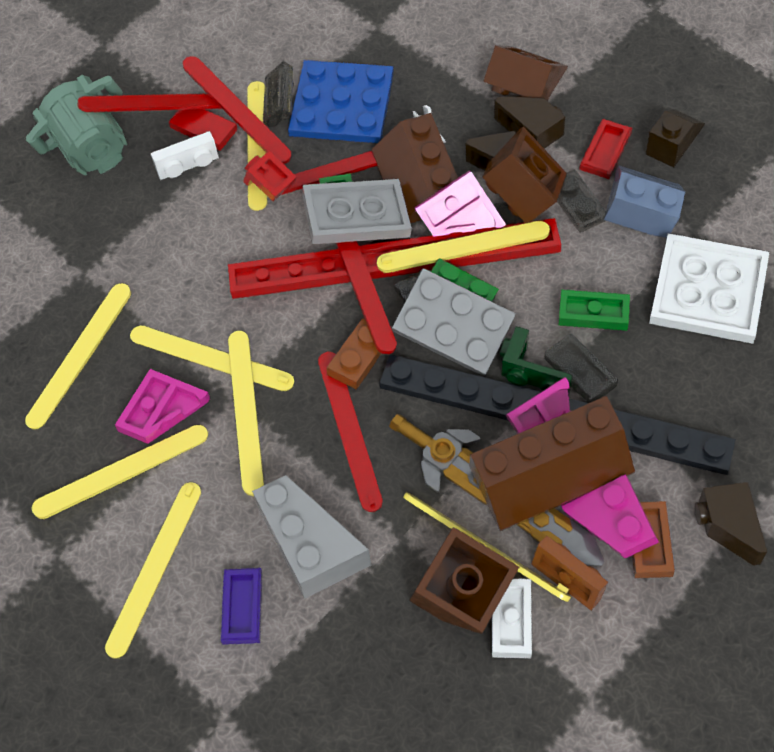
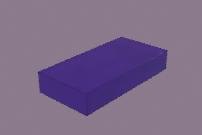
[221,568,262,645]

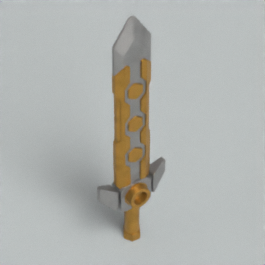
[389,414,604,566]

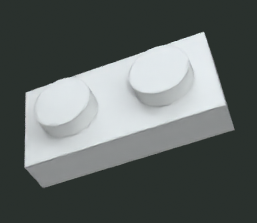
[151,131,219,180]
[492,579,532,658]

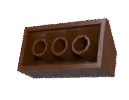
[469,396,635,532]

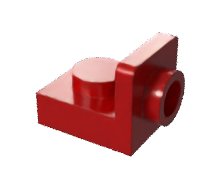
[243,150,297,201]

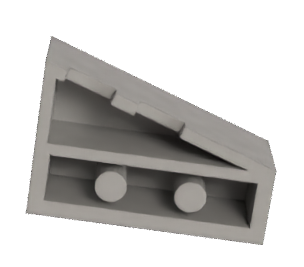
[252,475,371,599]

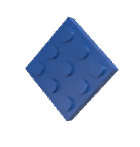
[288,60,394,143]

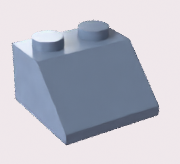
[604,165,685,238]

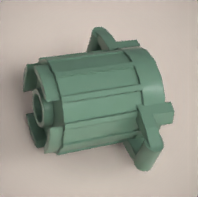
[26,75,127,175]

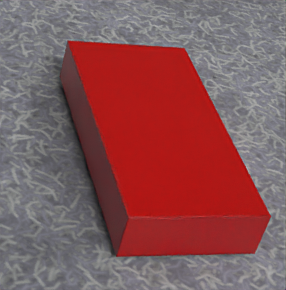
[169,109,238,151]
[579,119,632,179]

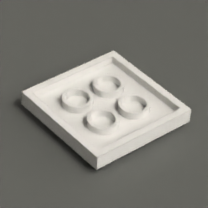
[649,234,769,344]

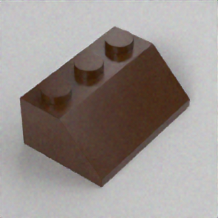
[372,113,458,223]

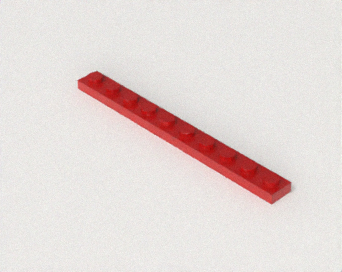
[228,218,562,299]

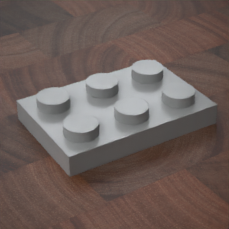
[302,179,412,244]
[392,268,516,376]

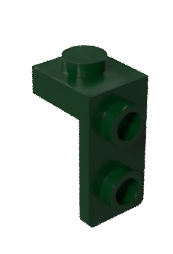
[500,326,573,396]

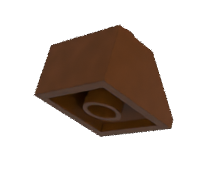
[483,45,568,101]
[482,126,567,223]
[409,527,519,634]

